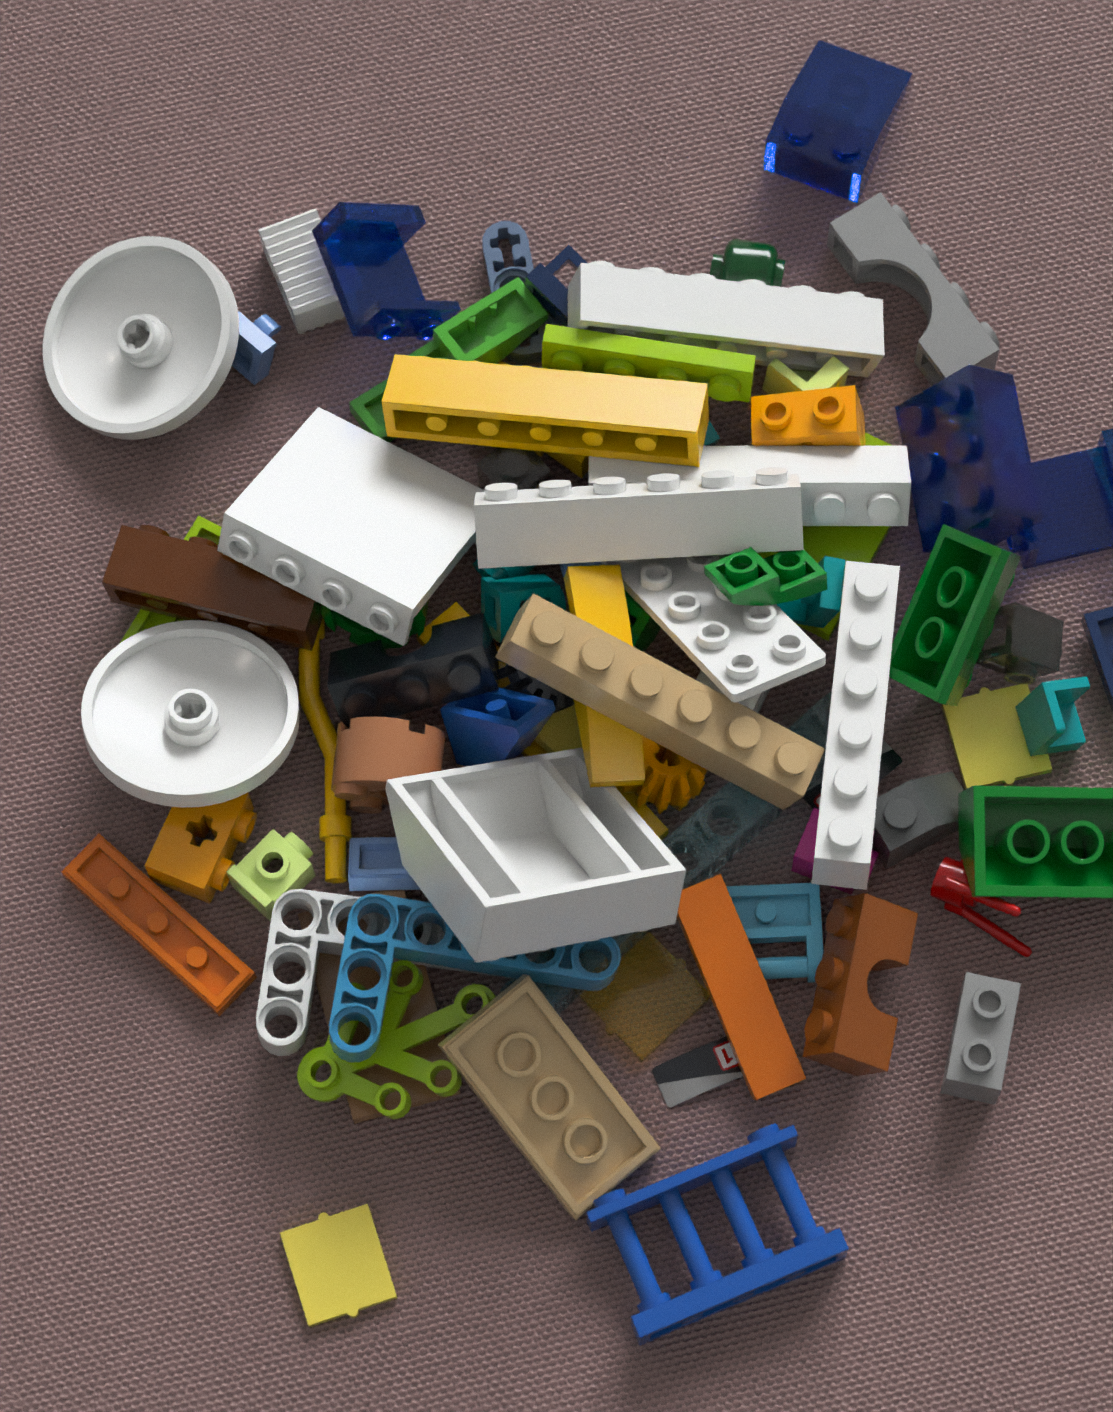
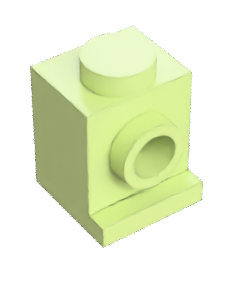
[226,829,316,922]

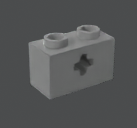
[940,972,1021,1105]

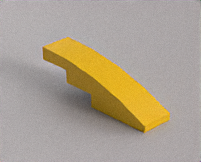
[564,565,645,787]

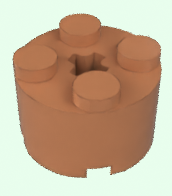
[331,717,445,814]

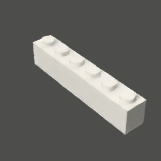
[568,261,885,378]
[589,446,911,526]
[474,467,804,569]
[811,561,900,890]

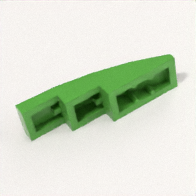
[349,277,548,443]

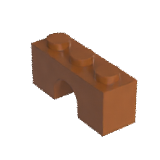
[803,893,918,1076]

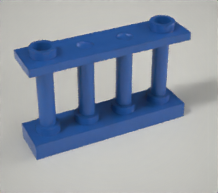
[586,1124,849,1346]

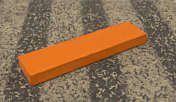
[61,833,257,1017]
[677,874,806,1100]

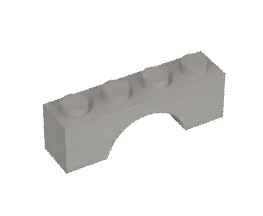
[827,192,1000,402]

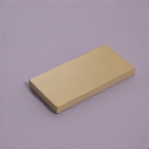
[438,974,661,1220]

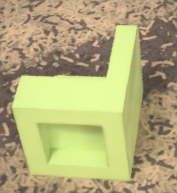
[762,356,849,394]

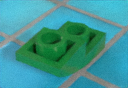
[704,547,828,606]

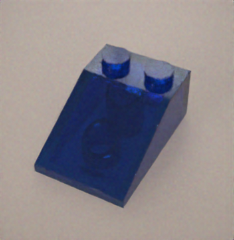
[764,40,913,203]

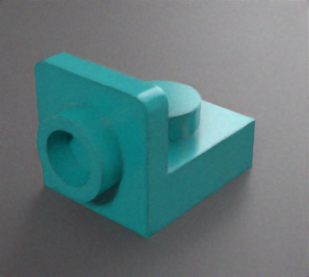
[776,556,845,628]

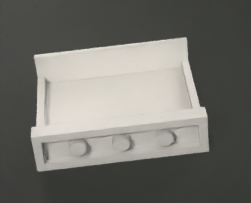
[217,407,485,646]

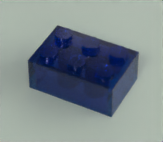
[895,364,1043,553]

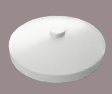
[43,236,239,440]
[81,620,299,808]

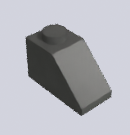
[872,771,964,869]

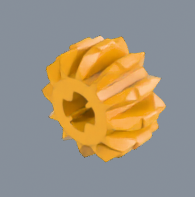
[622,736,707,815]

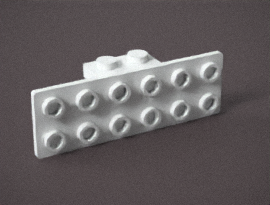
[601,554,826,703]

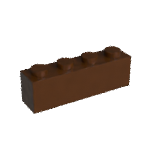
[102,525,323,651]

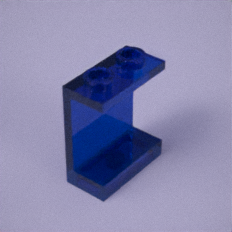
[312,202,461,340]
[990,429,1113,569]

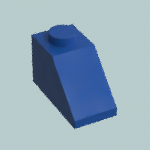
[440,688,556,766]

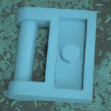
[726,883,824,983]

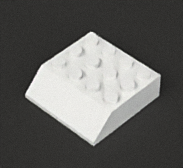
[386,748,686,963]

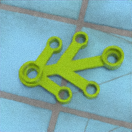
[297,960,497,1119]

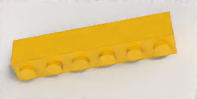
[381,354,709,467]

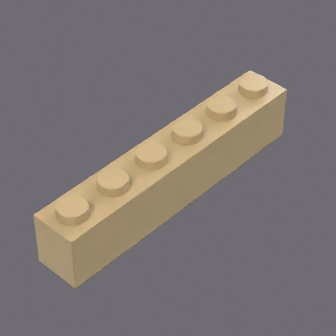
[495,593,825,810]

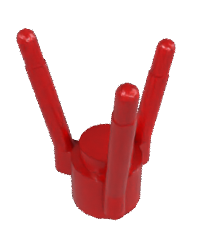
[930,856,1032,957]

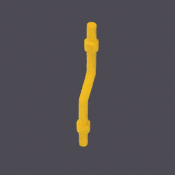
[298,619,352,883]

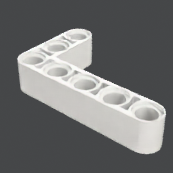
[256,889,540,1056]

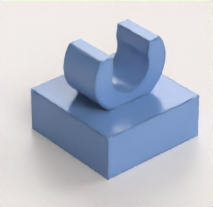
[232,311,281,385]

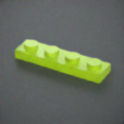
[542,324,756,402]

